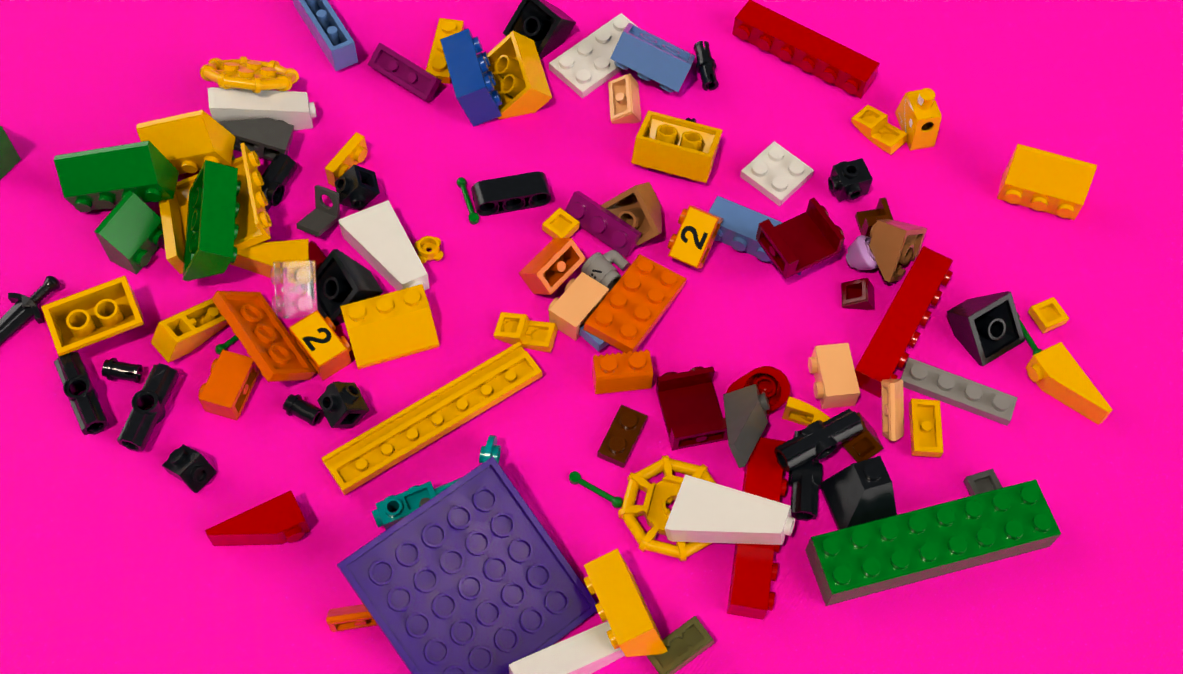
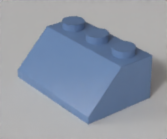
[610,23,695,92]

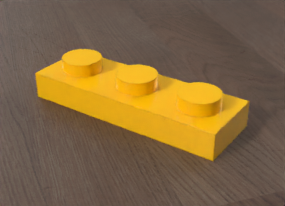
[426,18,464,84]

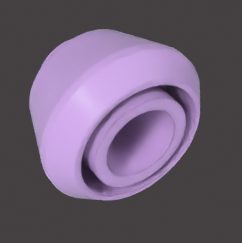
[846,235,878,271]

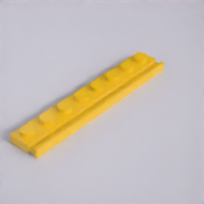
[321,341,542,495]

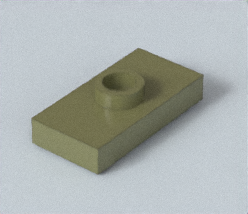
[647,616,715,674]

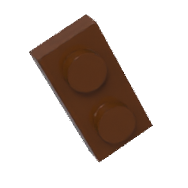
[597,405,648,468]

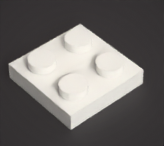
[740,141,814,207]

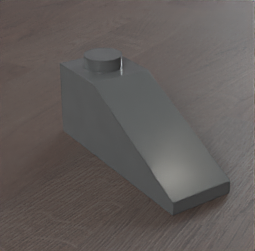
[218,118,294,161]
[723,384,771,468]

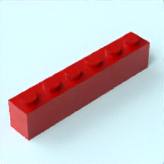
[732,0,880,99]
[855,246,953,398]
[727,437,787,620]

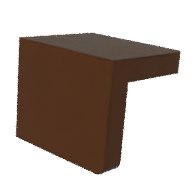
[855,198,893,237]
[842,412,884,462]

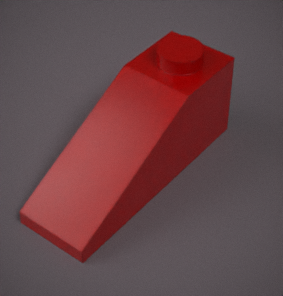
[205,490,310,546]

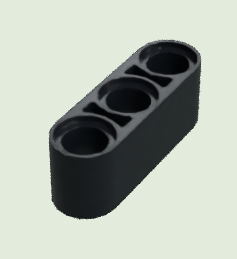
[471,171,552,216]

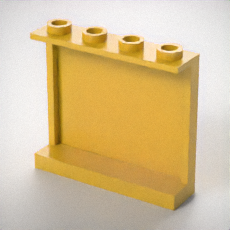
[159,142,272,274]

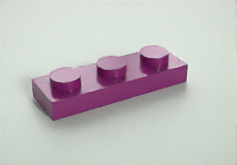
[367,43,442,102]
[565,191,642,257]

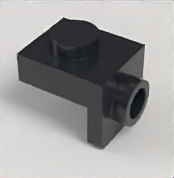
[162,444,216,493]

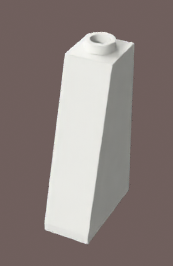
[208,87,317,131]
[338,200,430,291]
[664,474,795,545]
[509,621,625,674]

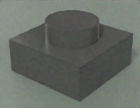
[963,469,1003,496]

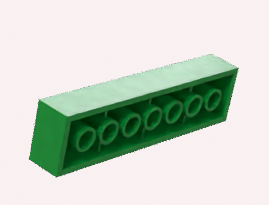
[805,479,1061,606]

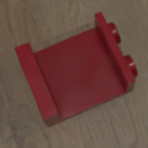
[756,198,845,279]
[656,366,728,450]

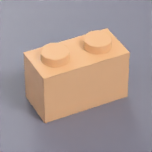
[548,272,609,341]
[808,343,860,409]

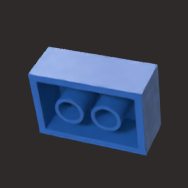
[440,28,502,127]

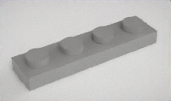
[900,357,1018,426]

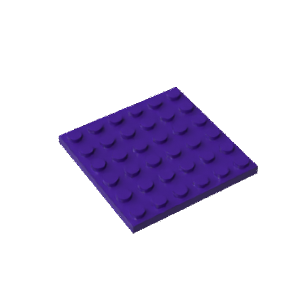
[337,456,597,674]

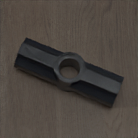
[261,153,298,212]
[54,352,109,435]
[117,363,179,452]
[774,409,864,472]
[788,429,822,521]

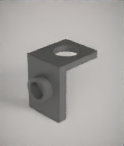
[297,185,340,237]

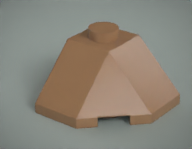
[601,182,662,245]
[869,219,927,282]

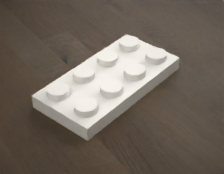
[549,13,638,99]

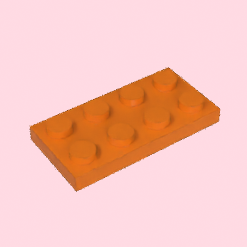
[583,254,686,353]
[212,291,316,382]

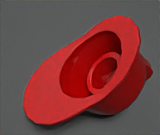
[726,366,790,414]

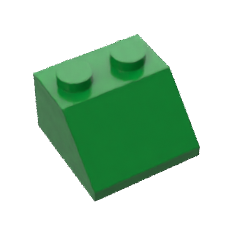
[94,191,164,275]

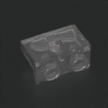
[270,260,317,319]

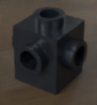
[828,158,873,201]
[335,165,380,210]
[317,381,369,428]

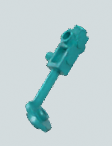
[372,435,501,530]

